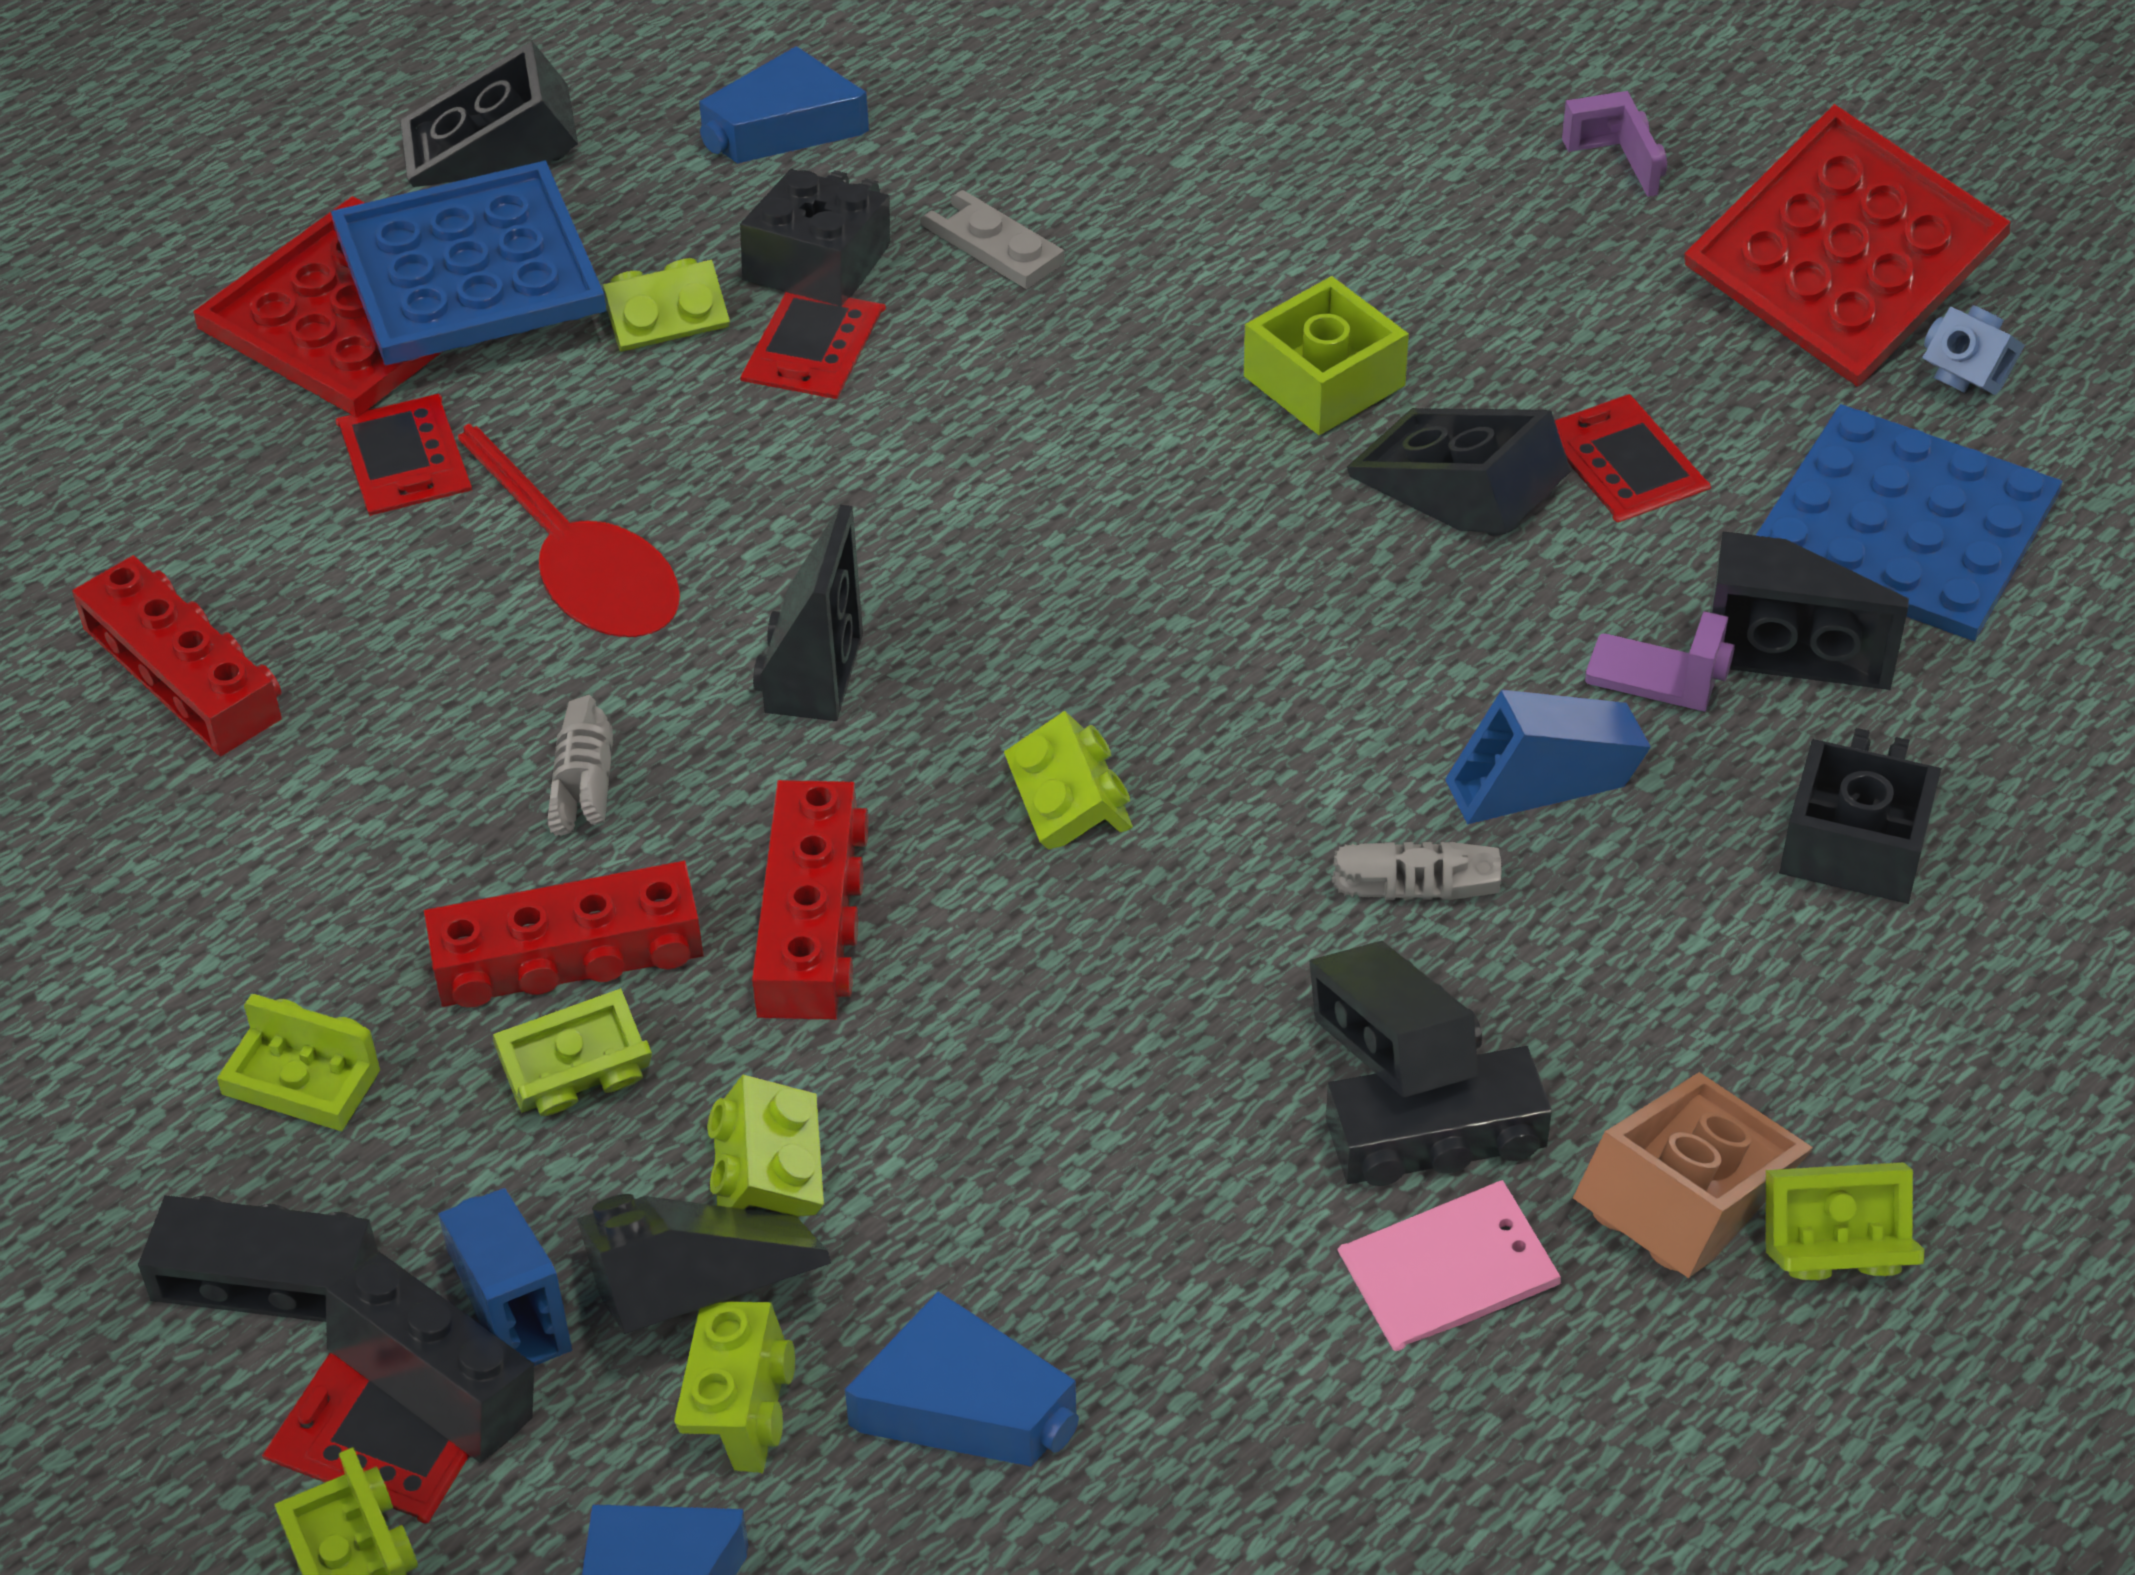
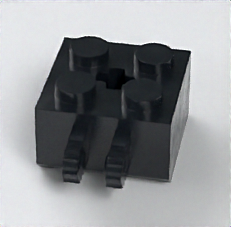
[740,169,890,307]
[1779,728,1942,904]

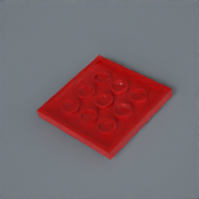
[1684,104,2011,387]
[193,196,443,417]

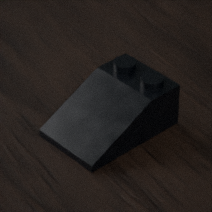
[400,41,578,187]
[1347,408,1571,536]
[753,505,863,721]
[1710,531,1909,690]
[577,1194,831,1334]

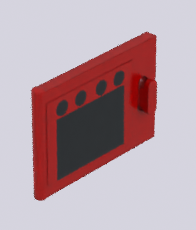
[740,292,886,399]
[335,393,472,516]
[1555,394,1711,523]
[262,1353,470,1523]

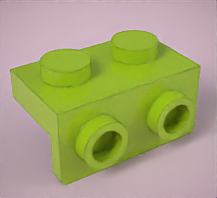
[603,258,730,352]
[1004,711,1133,850]
[493,988,652,1116]
[217,994,380,1132]
[707,1075,824,1217]
[1766,1162,1924,1280]
[674,1302,795,1473]
[274,1448,418,1575]

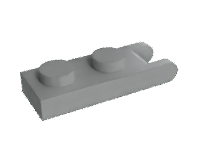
[920,190,1065,289]

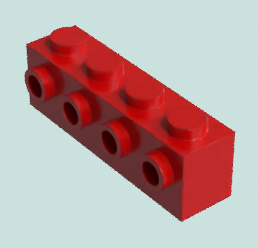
[72,555,282,757]
[752,780,869,1020]
[424,860,704,1008]

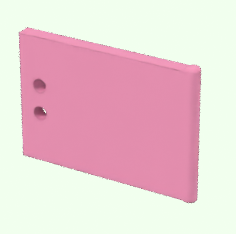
[1338,1180,1561,1351]

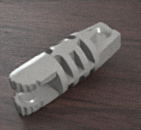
[547,695,613,836]
[1332,842,1502,900]

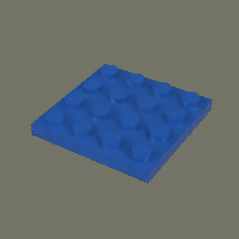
[331,161,607,365]
[1756,404,2063,641]

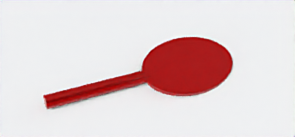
[458,424,680,637]

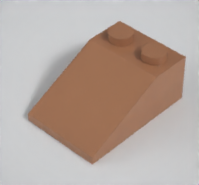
[1573,1072,1813,1278]

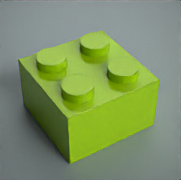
[1244,276,1409,436]

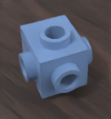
[1923,305,2025,395]

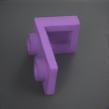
[1562,91,1667,197]
[1585,611,1735,712]

